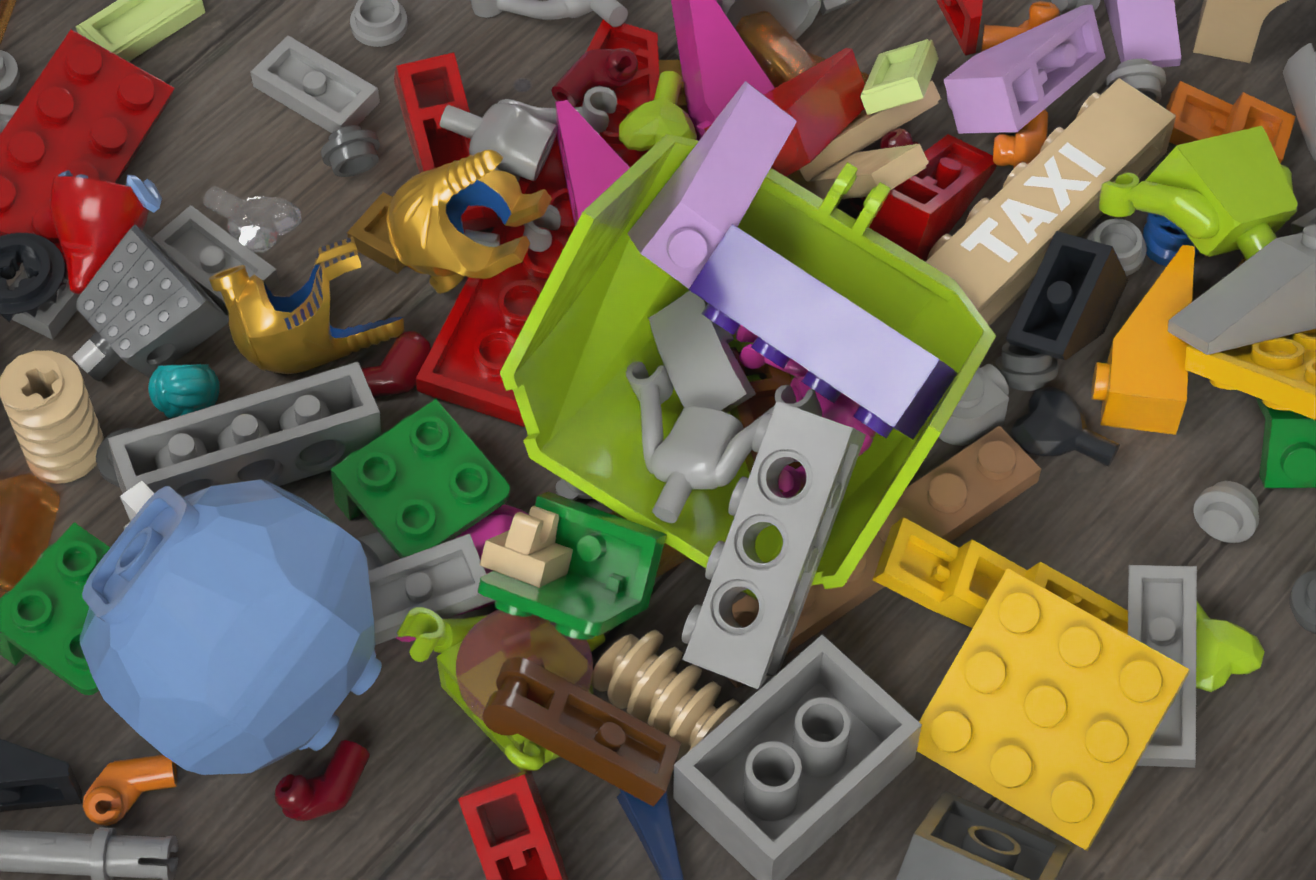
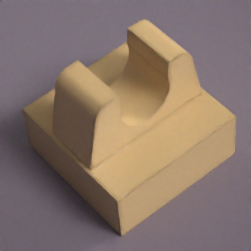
[480,506,573,588]

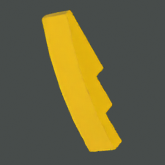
[872,517,1128,635]

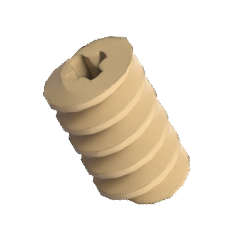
[0,351,104,484]
[591,630,741,761]

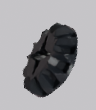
[0,233,67,323]

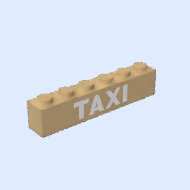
[926,78,1176,326]

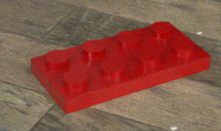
[0,29,175,265]

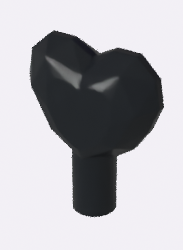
[1010,386,1120,467]

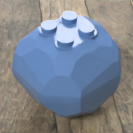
[80,479,382,775]

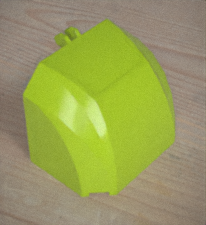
[500,134,996,599]

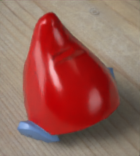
[50,170,162,294]

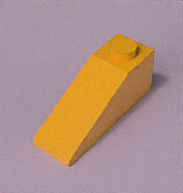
[1091,245,1195,435]

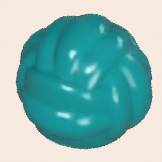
[148,364,220,419]

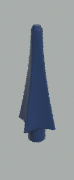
[616,788,684,880]

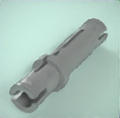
[0,827,178,880]

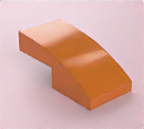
[1166,81,1296,163]

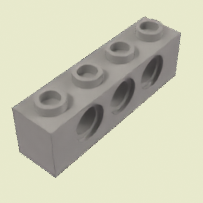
[108,362,381,497]
[682,401,866,689]

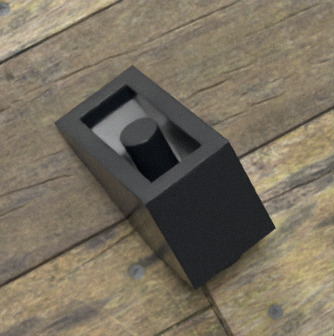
[1006,231,1128,360]

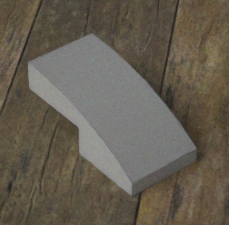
[649,291,756,413]

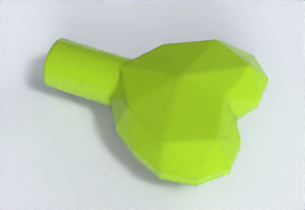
[619,71,697,151]
[1196,601,1265,692]

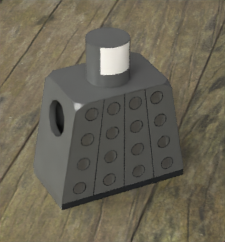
[72,225,229,382]

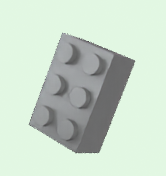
[673,635,922,880]

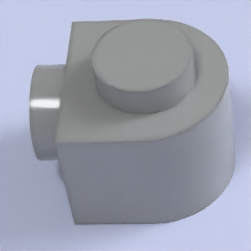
[938,364,1009,446]

